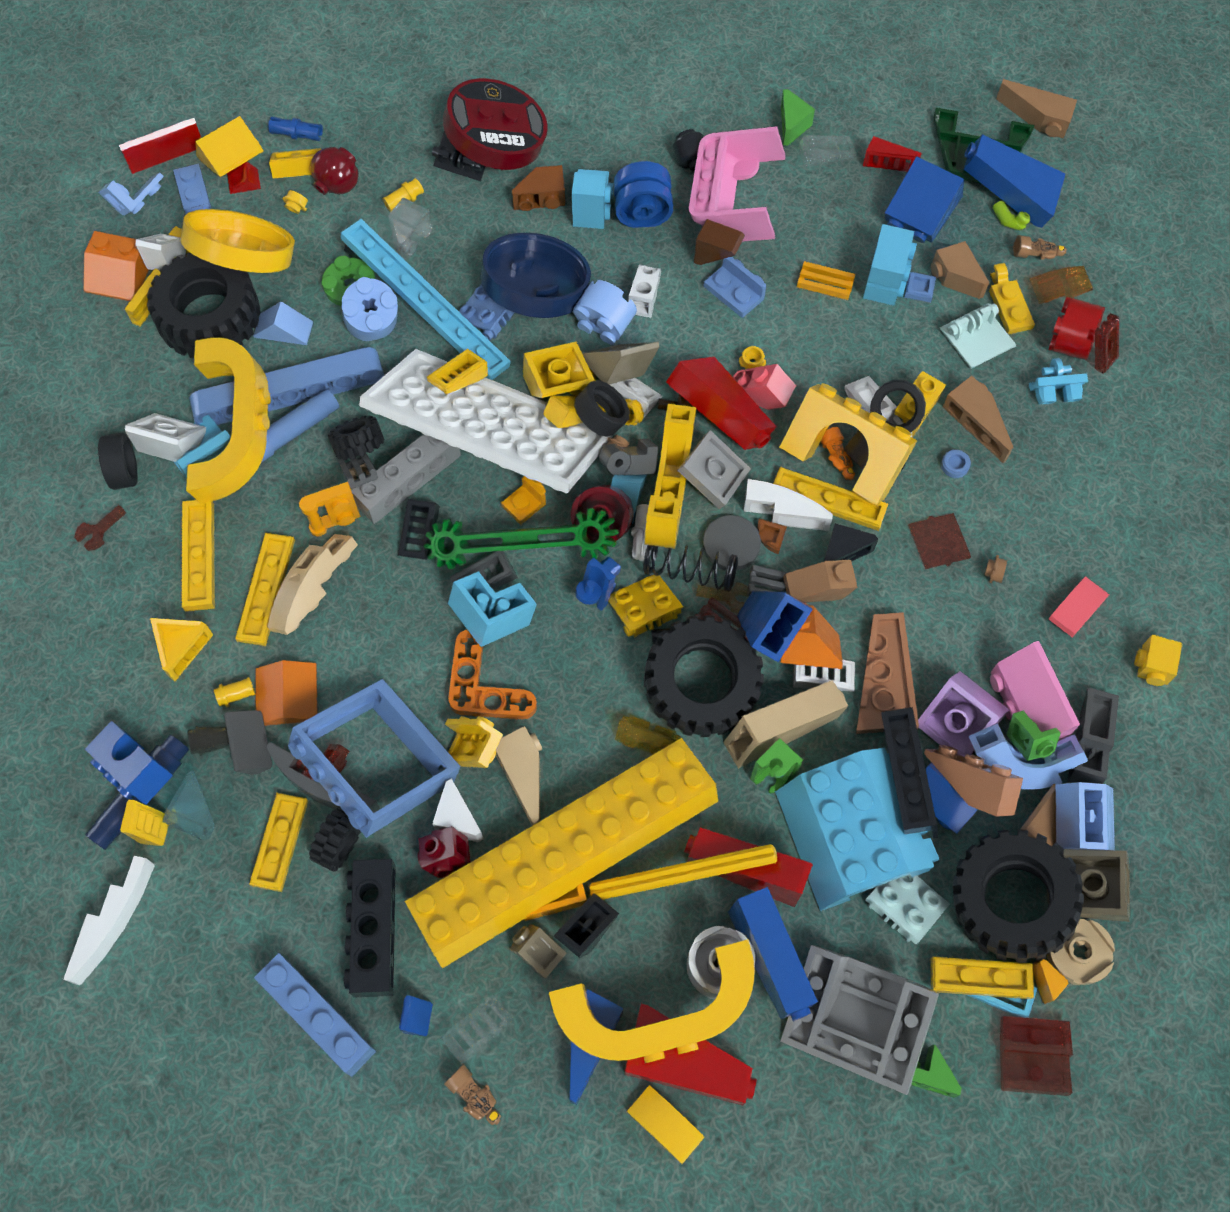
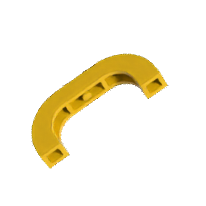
[186,338,271,503]
[645,404,696,549]
[549,939,755,1063]

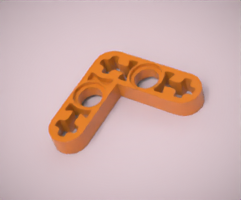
[448,630,537,720]

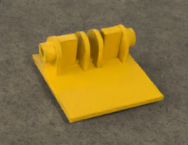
[608,573,683,638]

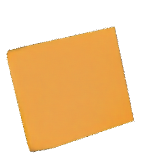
[1032,959,1069,1004]

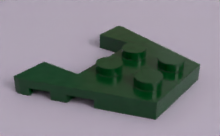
[933,108,1035,184]

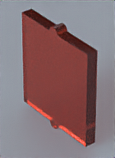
[908,513,971,569]

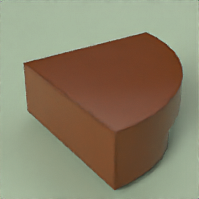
[757,518,787,554]

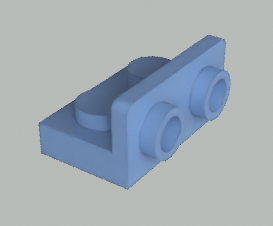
[703,257,766,318]

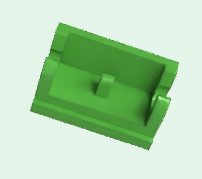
[750,738,803,794]

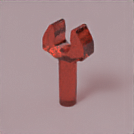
[74,505,126,551]

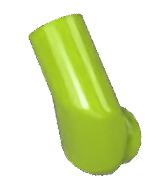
[992,201,1030,230]

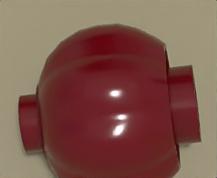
[310,147,359,195]

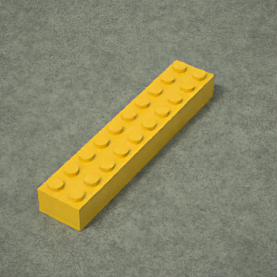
[405,738,718,969]

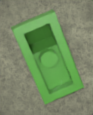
[911,1045,962,1098]

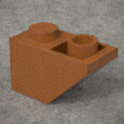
[512,165,566,211]

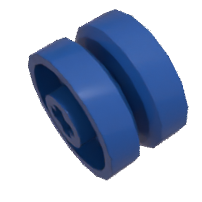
[614,161,673,228]

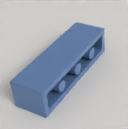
[254,953,376,1077]

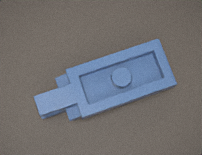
[173,163,211,214]

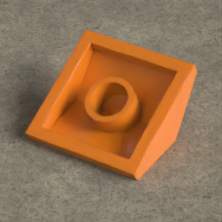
[256,660,318,726]

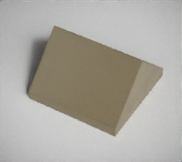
[582,341,659,385]

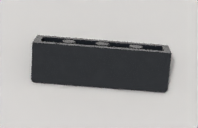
[881,707,938,838]

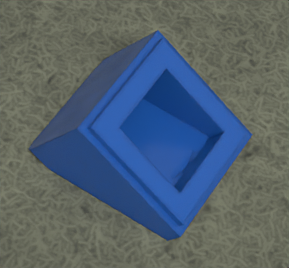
[399,995,433,1036]

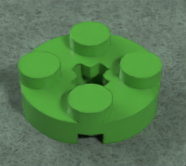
[322,255,376,306]

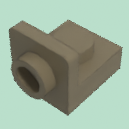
[509,924,567,979]

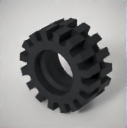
[328,416,385,460]
[309,808,361,872]

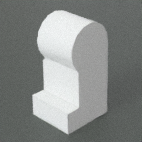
[628,265,661,318]

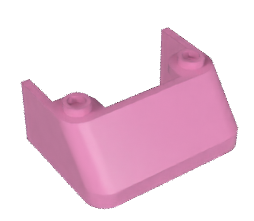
[689,127,785,242]

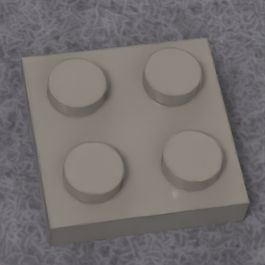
[677,430,751,509]

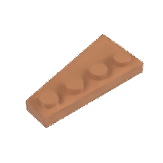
[856,612,919,734]

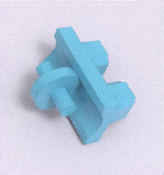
[1029,358,1088,405]

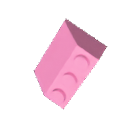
[990,641,1080,741]

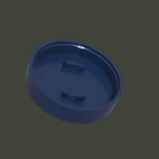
[480,233,591,318]

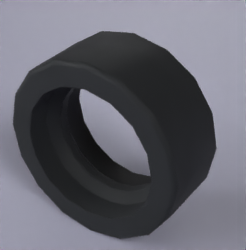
[575,380,630,437]
[870,380,926,432]
[98,433,138,490]

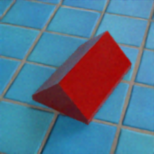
[119,118,201,174]

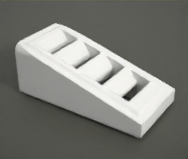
[793,660,855,692]

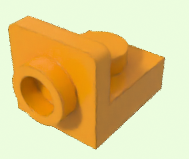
[501,476,546,525]

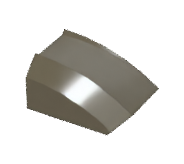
[1047,849,1130,922]

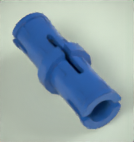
[268,116,323,141]

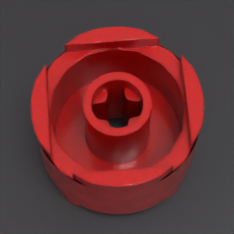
[1048,297,1105,360]

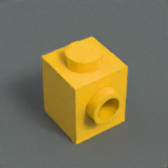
[1134,635,1182,686]

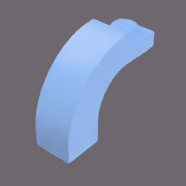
[969,723,1088,789]

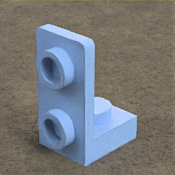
[98,172,164,215]

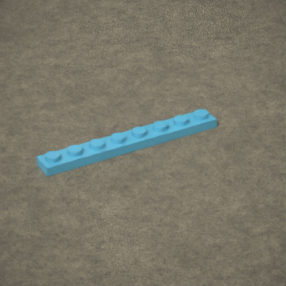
[341,219,511,380]

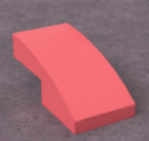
[1049,576,1110,638]

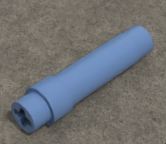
[261,389,339,463]

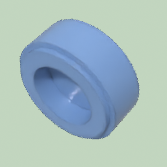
[941,450,971,478]

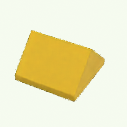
[196,116,263,177]

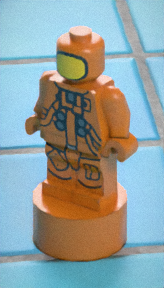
[821,427,855,481]

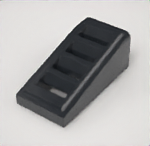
[398,499,440,560]

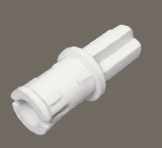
[631,504,649,561]

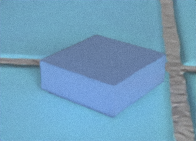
[904,272,936,303]

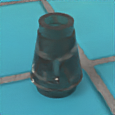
[188,726,230,756]

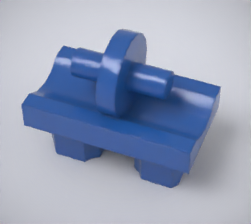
[575,557,621,611]

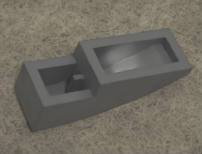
[1067,687,1119,784]

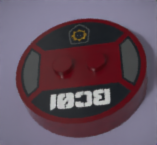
[443,78,548,170]

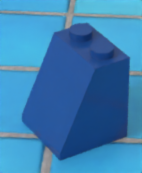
[885,156,964,243]

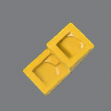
[627,1085,704,1164]

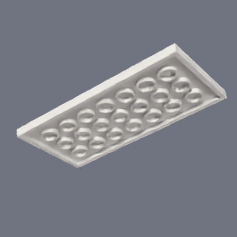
[359,349,613,493]

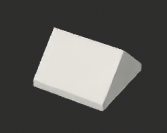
[125,413,206,462]

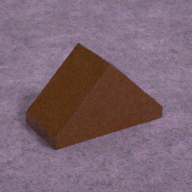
[694,219,745,265]

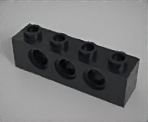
[344,859,396,998]

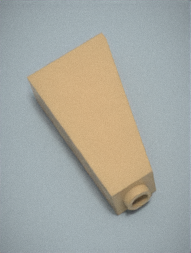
[723,680,848,769]

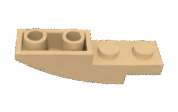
[267,534,358,635]

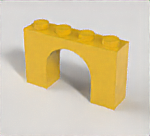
[779,383,917,505]

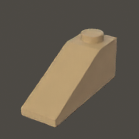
[496,726,542,826]

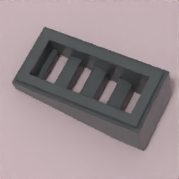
[450,551,518,589]

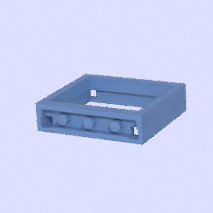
[288,679,461,838]

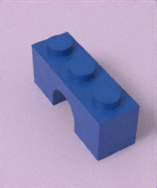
[85,721,173,805]

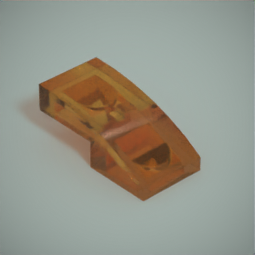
[1029,266,1093,304]

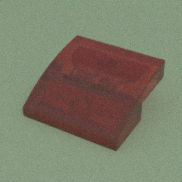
[1000,1016,1073,1096]

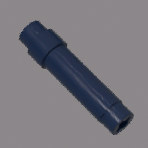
[85,735,190,850]

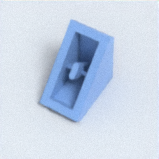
[253,302,313,345]

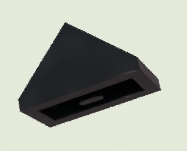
[824,523,878,562]
[554,893,619,958]

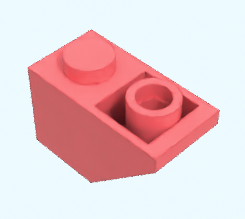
[733,364,796,410]

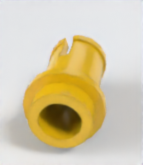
[214,677,256,707]

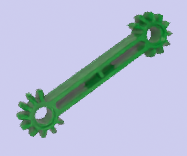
[424,508,619,570]

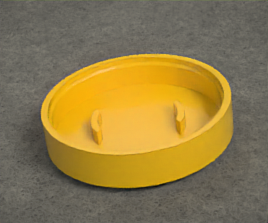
[181,209,295,273]

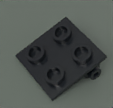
[432,131,486,182]

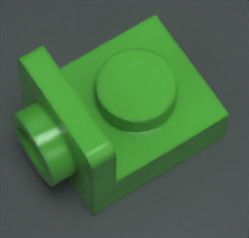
[1007,710,1061,761]

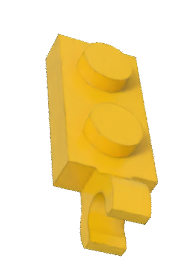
[989,263,1035,334]

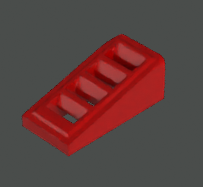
[863,136,922,172]

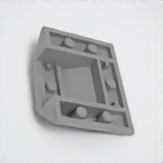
[780,945,939,1095]

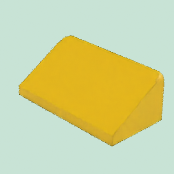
[269,148,321,178]

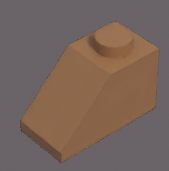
[931,241,989,299]
[783,560,858,603]

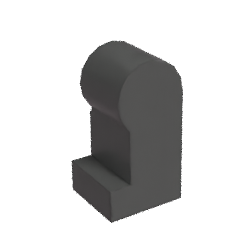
[599,438,658,475]

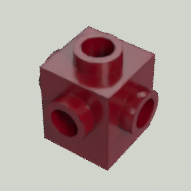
[418,826,470,878]

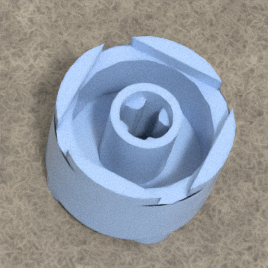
[342,277,398,341]
[573,280,637,345]

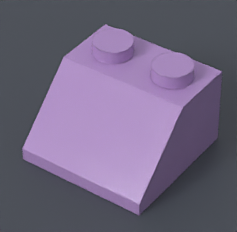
[918,671,1009,757]

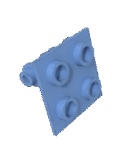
[459,284,515,341]

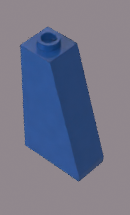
[964,134,1065,228]
[737,591,813,662]
[728,887,818,1021]

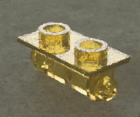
[615,714,681,755]

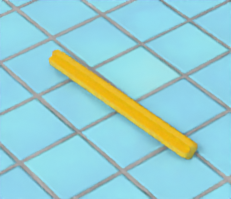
[589,844,777,900]

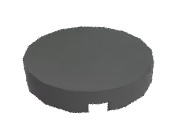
[703,515,761,570]

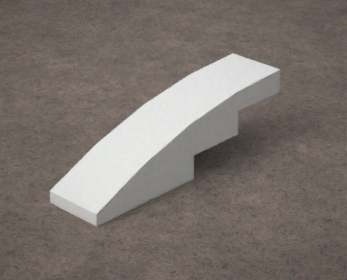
[64,856,155,985]

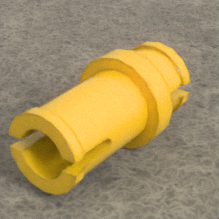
[382,178,424,213]

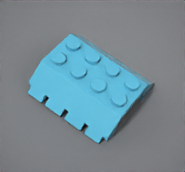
[775,748,939,911]

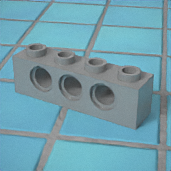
[351,434,461,524]

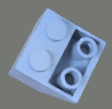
[1055,782,1115,850]

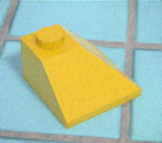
[523,342,595,398]

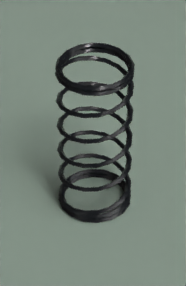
[643,545,738,592]

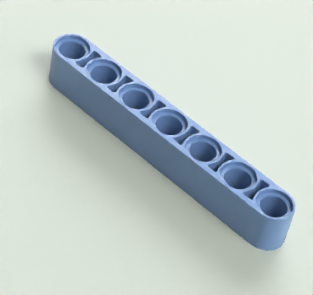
[189,347,384,425]

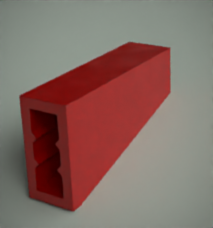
[666,356,777,450]
[684,827,813,907]
[625,1003,757,1106]

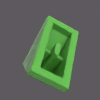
[781,89,815,145]

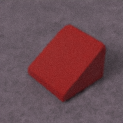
[227,162,261,194]

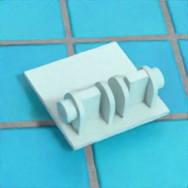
[940,303,1016,369]
[865,874,950,944]

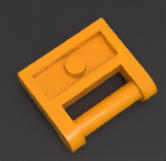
[299,482,360,537]

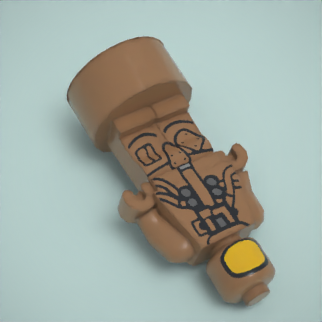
[1013,235,1066,260]
[444,1064,501,1125]

